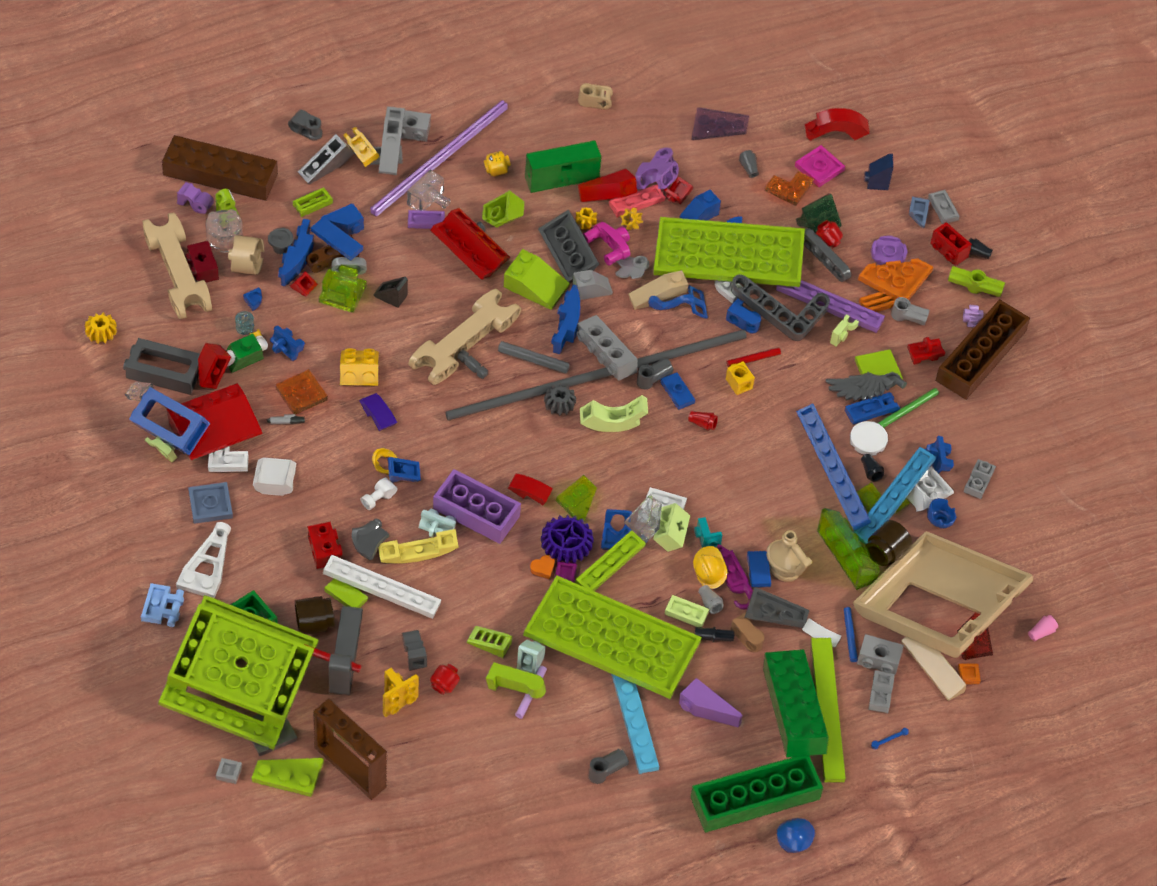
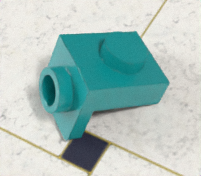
[694,517,723,548]

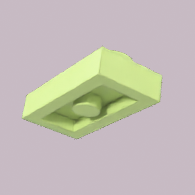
[665,595,709,627]

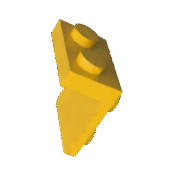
[340,348,379,386]

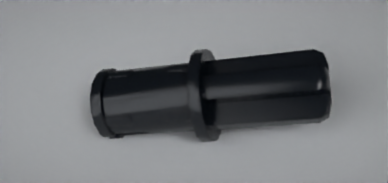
[695,627,735,643]

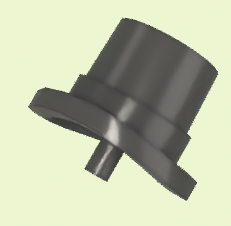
[268,228,293,254]

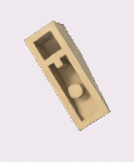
[628,270,688,310]

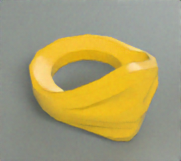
[372,448,397,474]

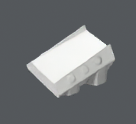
[253,457,296,496]
[906,466,954,512]

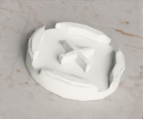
[850,421,888,456]

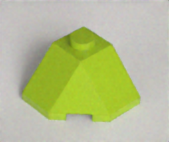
[482,191,525,228]

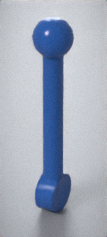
[871,728,909,750]

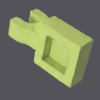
[830,314,859,346]
[145,437,177,462]

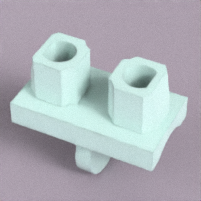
[418,508,456,538]

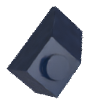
[864,153,893,190]

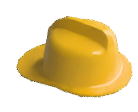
[693,546,728,589]

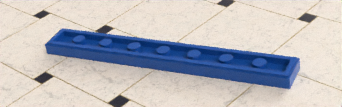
[796,403,871,531]

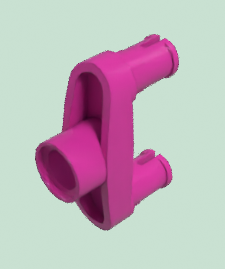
[583,222,630,266]

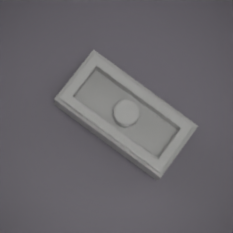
[928,190,960,224]

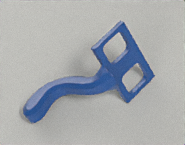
[648,286,708,319]

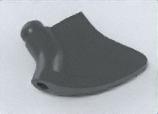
[352,518,390,560]

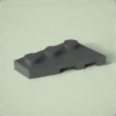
[744,587,809,628]

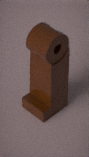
[306,234,359,273]

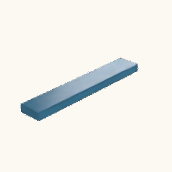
[852,447,936,545]

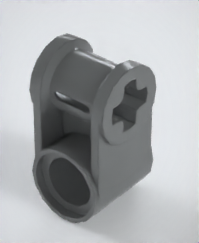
[288,110,323,140]

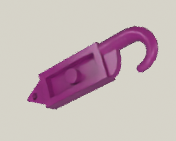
[717,544,753,610]

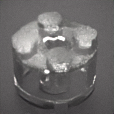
[205,209,243,252]

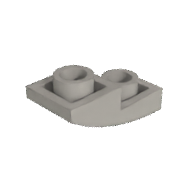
[963,459,996,499]

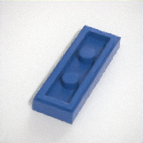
[311,217,364,261]

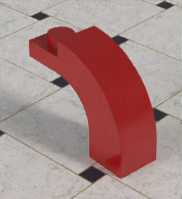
[805,108,870,141]

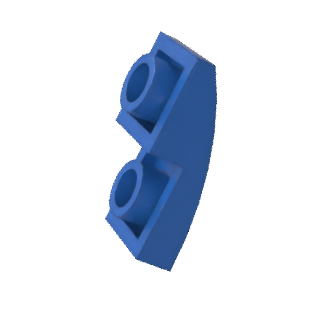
[746,551,771,588]

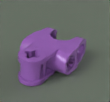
[635,148,679,189]

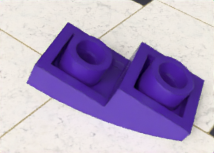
[359,393,397,431]

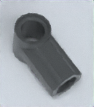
[637,359,673,390]
[588,748,629,784]

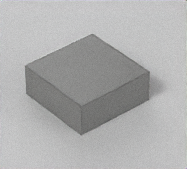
[216,758,242,784]

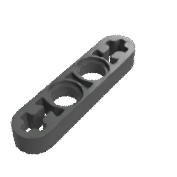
[804,228,851,282]

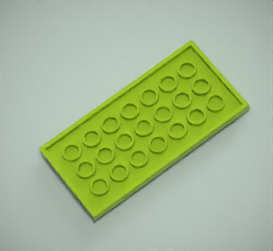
[653,217,805,287]
[523,576,702,699]

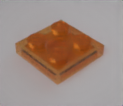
[276,369,328,415]

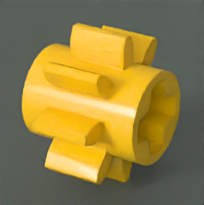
[575,208,597,230]
[620,208,644,230]

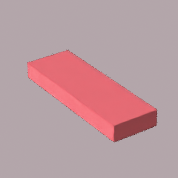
[609,184,665,217]

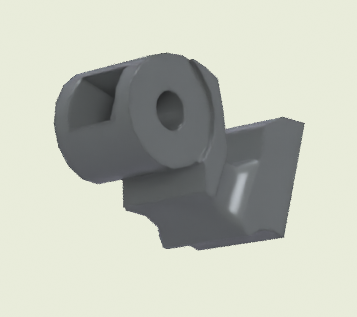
[402,630,427,671]

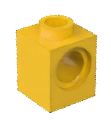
[726,361,755,395]

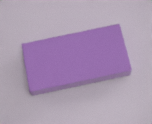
[408,210,445,229]

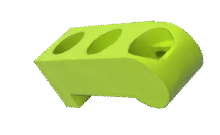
[486,662,546,699]

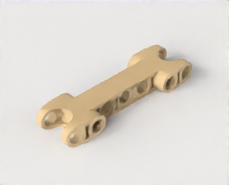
[142,212,212,319]
[409,289,521,385]

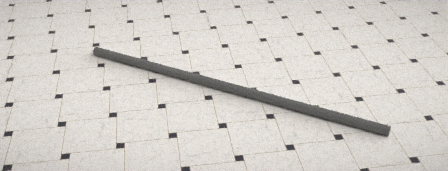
[445,329,747,421]

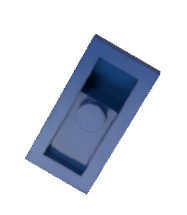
[388,457,421,483]

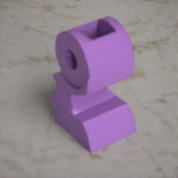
[177,182,214,214]

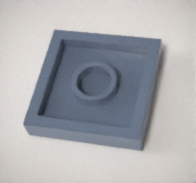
[188,482,233,524]

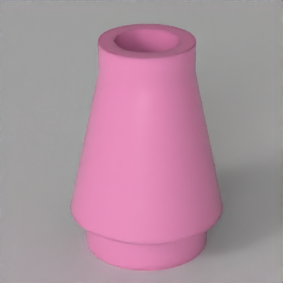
[1028,615,1058,642]

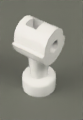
[360,477,397,510]

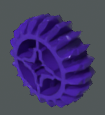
[540,514,594,563]

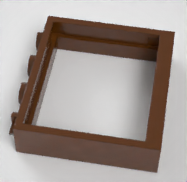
[313,698,387,800]

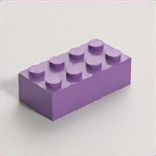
[433,469,521,544]

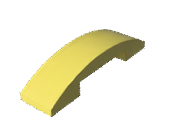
[378,529,459,563]

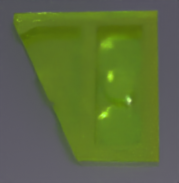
[556,475,597,521]

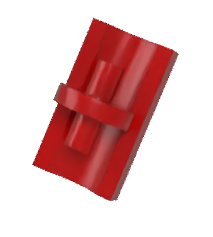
[907,337,946,365]

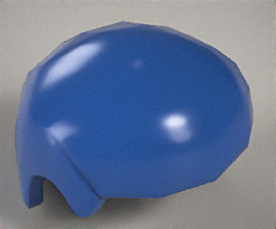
[927,498,957,529]

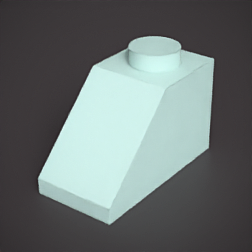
[517,640,545,674]

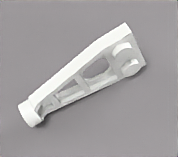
[176,522,231,598]

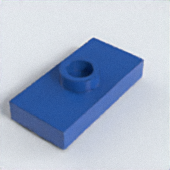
[660,372,695,410]

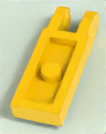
[343,127,380,167]

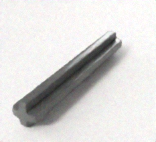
[498,341,570,373]

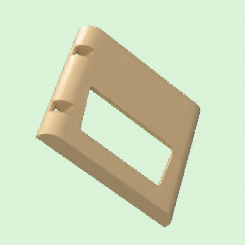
[853,531,1033,658]

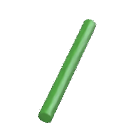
[877,388,939,428]

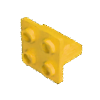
[383,668,419,717]

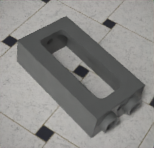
[123,338,200,395]

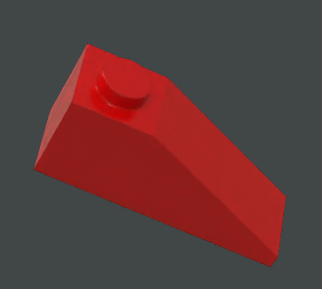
[578,169,638,202]

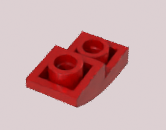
[507,473,553,505]

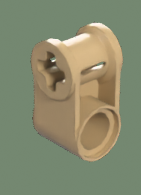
[578,83,613,109]

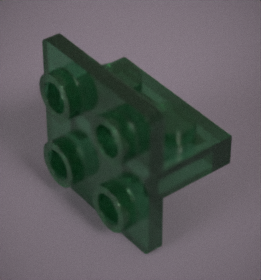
[796,193,842,233]

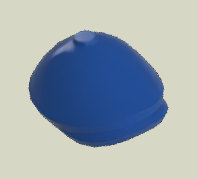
[777,818,815,853]

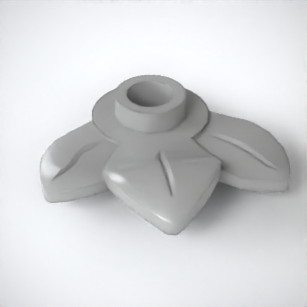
[615,256,649,279]

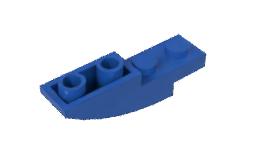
[278,219,314,286]
[551,284,580,355]

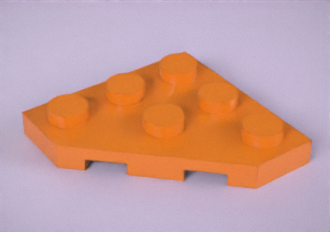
[858,258,933,300]

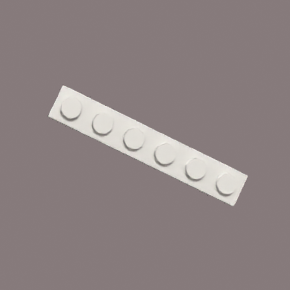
[323,555,441,619]

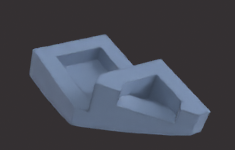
[909,197,930,228]

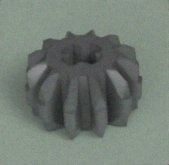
[544,383,576,417]

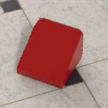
[290,271,318,297]

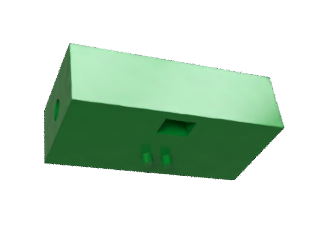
[525,140,602,193]

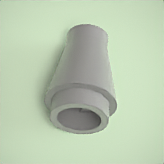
[698,585,724,614]

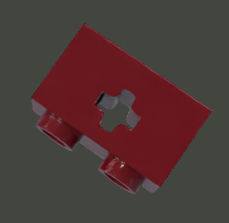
[185,241,219,283]

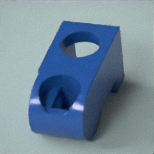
[726,298,761,333]

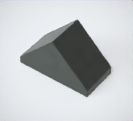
[374,276,408,308]

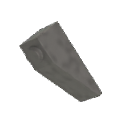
[298,134,355,184]

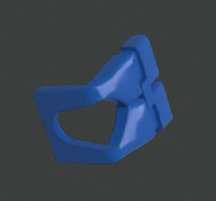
[601,509,632,550]

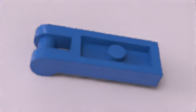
[844,392,900,425]

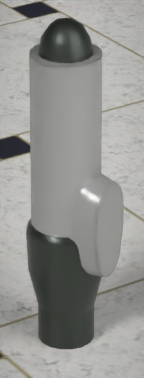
[267,414,305,424]

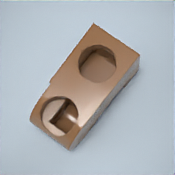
[730,612,765,652]

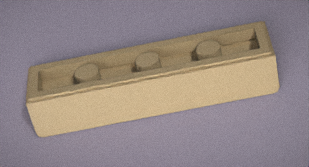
[901,637,966,701]

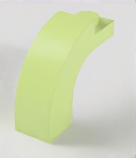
[580,395,648,432]

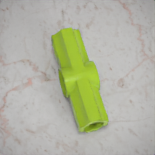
[948,266,1005,297]

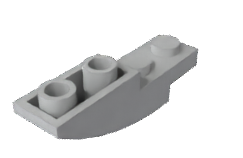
[379,106,405,175]

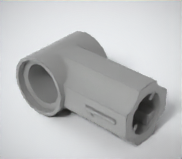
[891,297,930,326]

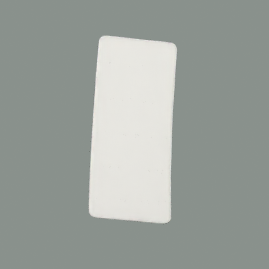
[802,618,841,647]

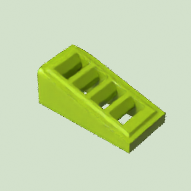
[467,626,512,658]

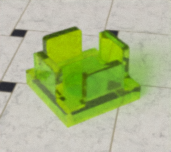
[319,264,367,313]

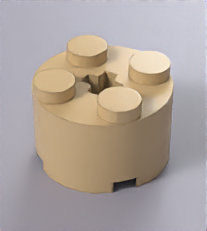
[228,235,264,275]

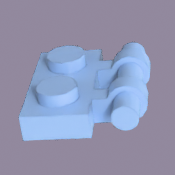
[141,583,184,627]

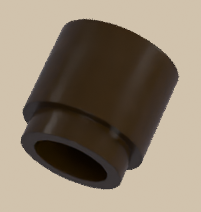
[865,520,912,566]
[294,596,335,635]

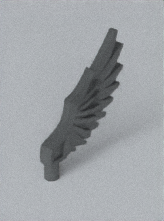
[826,372,907,401]

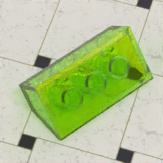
[817,508,880,590]

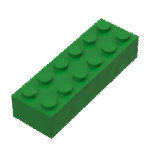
[763,649,829,758]
[690,756,823,833]

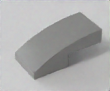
[868,670,895,713]

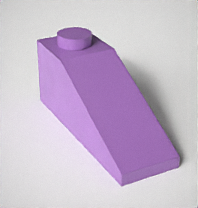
[679,678,743,727]

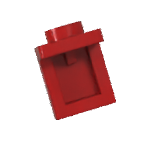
[664,176,693,205]

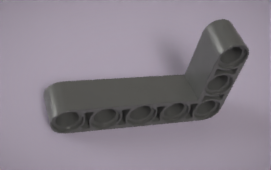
[731,275,830,341]
[329,606,363,695]

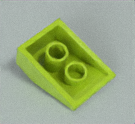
[503,249,570,310]

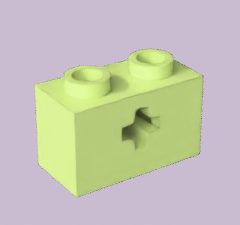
[653,503,690,552]

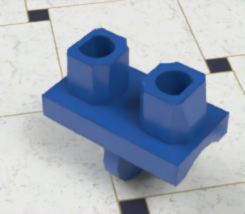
[270,326,305,361]
[925,436,954,474]

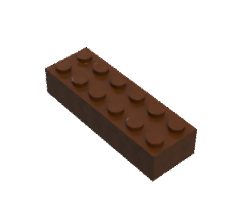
[162,135,278,201]
[935,299,1030,400]

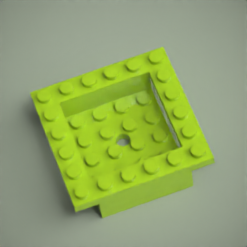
[158,595,319,750]

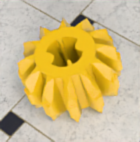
[85,312,117,344]

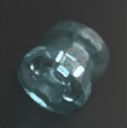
[235,311,254,335]

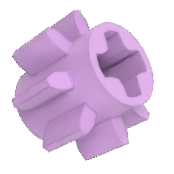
[963,305,983,328]

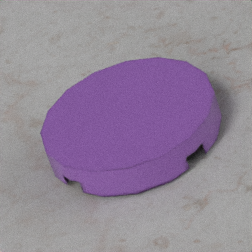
[871,236,907,265]

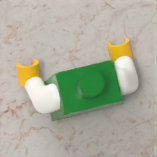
[226,329,268,373]

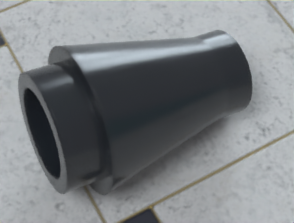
[969,237,993,259]
[861,454,884,482]

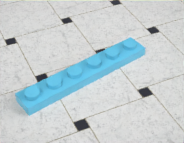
[611,674,659,774]

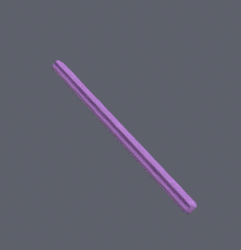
[370,100,508,216]

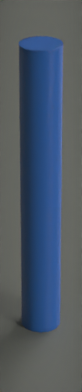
[843,607,858,662]

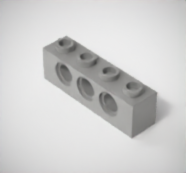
[576,315,638,381]

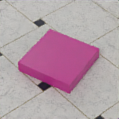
[795,145,845,187]

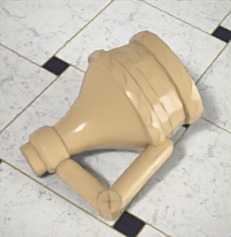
[767,530,812,582]

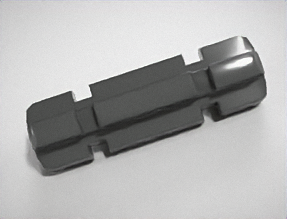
[457,350,488,379]

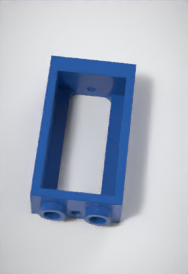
[129,387,210,456]

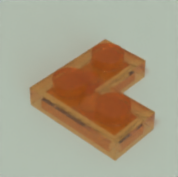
[765,171,814,206]

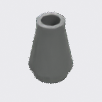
[739,150,759,178]

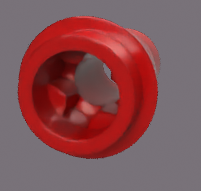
[688,411,718,431]

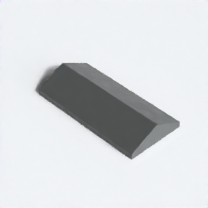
[538,209,599,283]

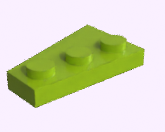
[252,758,324,797]

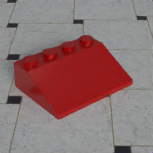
[167,383,263,460]

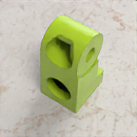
[215,189,239,224]

